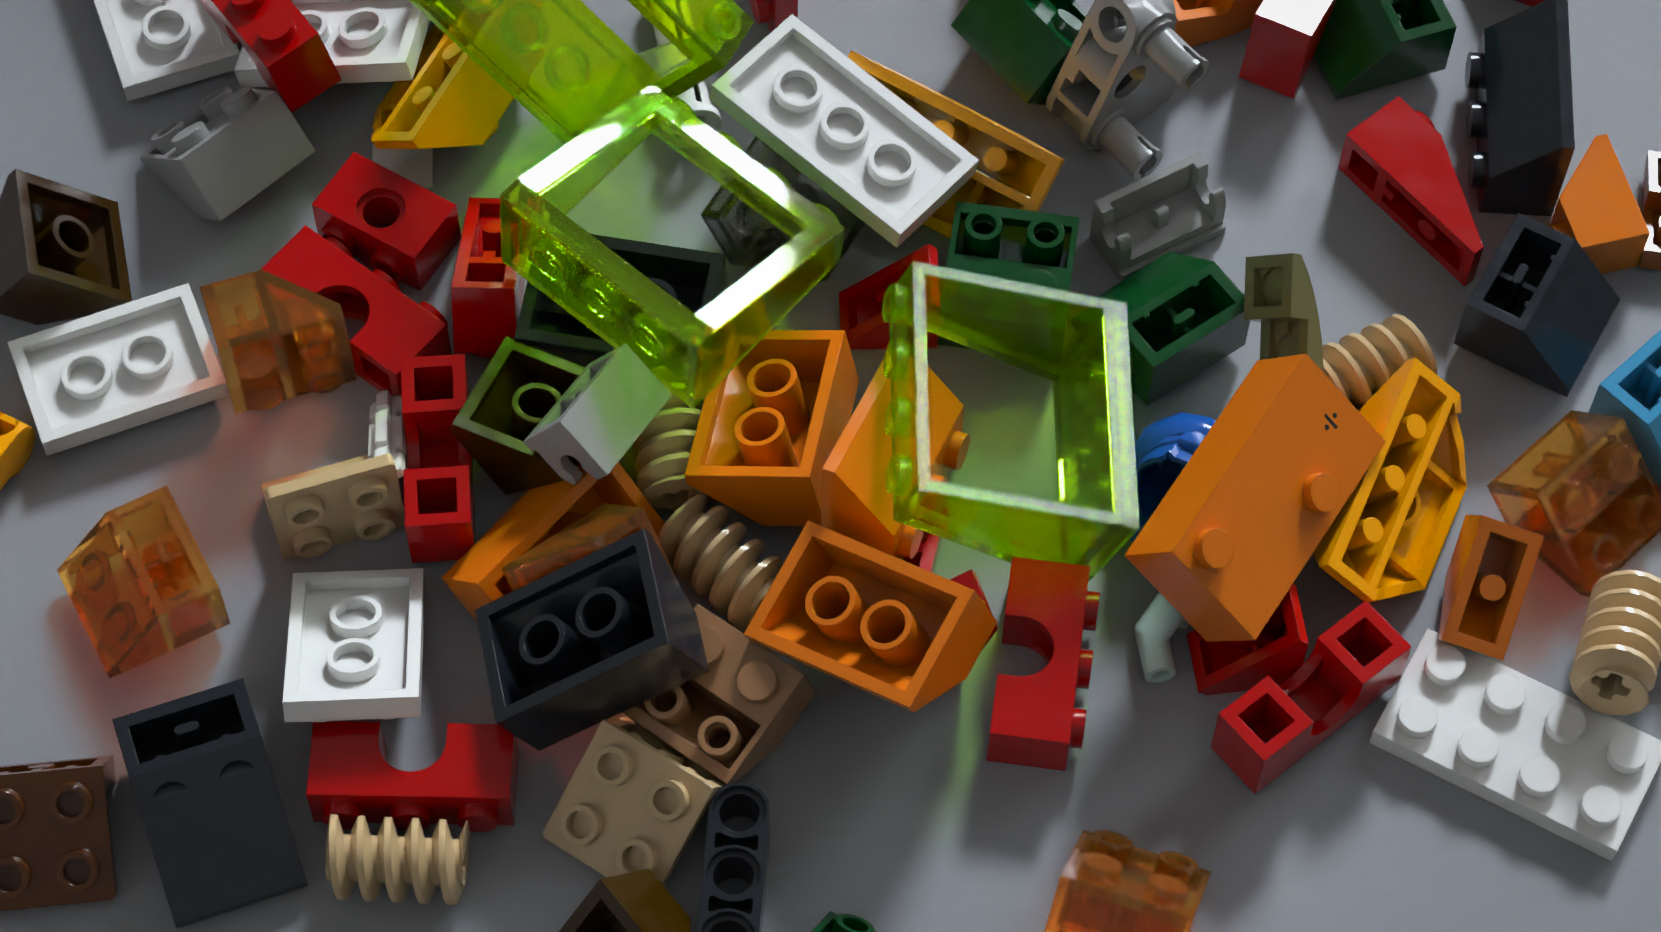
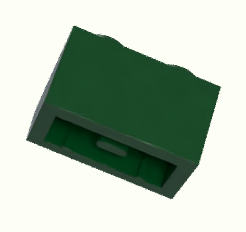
[951,0,1087,105]
[1314,0,1457,100]
[937,201,1080,361]
[1071,252,1250,406]

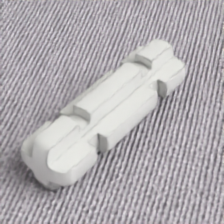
[368,390,407,481]

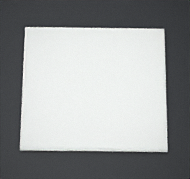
[372,144,433,188]

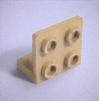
[261,454,405,560]
[543,717,737,887]

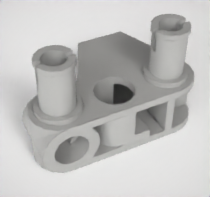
[1045,0,1210,181]

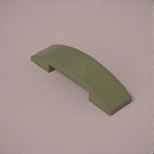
[1244,253,1323,371]

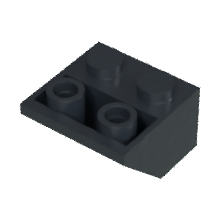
[1453,213,1620,397]

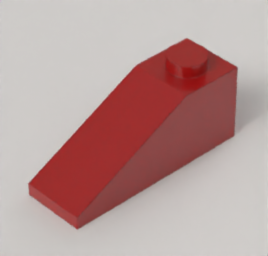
[1338,96,1484,287]
[451,197,530,358]

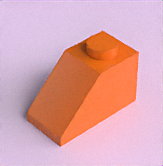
[1547,134,1650,274]
[1439,515,1544,661]

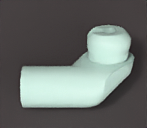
[1134,593,1189,683]

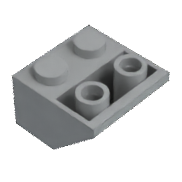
[139,86,316,222]

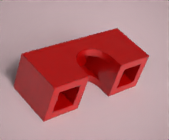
[201,0,342,113]
[255,225,452,396]
[401,354,476,563]
[986,557,1100,771]
[1211,601,1412,794]
[306,721,519,832]

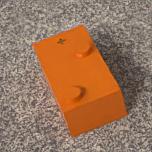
[1124,354,1386,642]

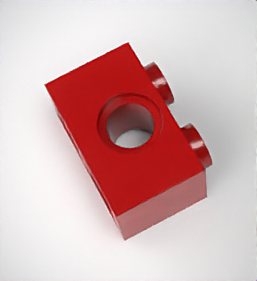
[312,152,461,291]

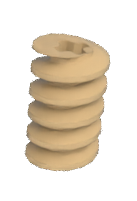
[1322,314,1437,410]
[633,368,714,510]
[657,493,783,631]
[1569,570,1661,715]
[326,814,470,905]

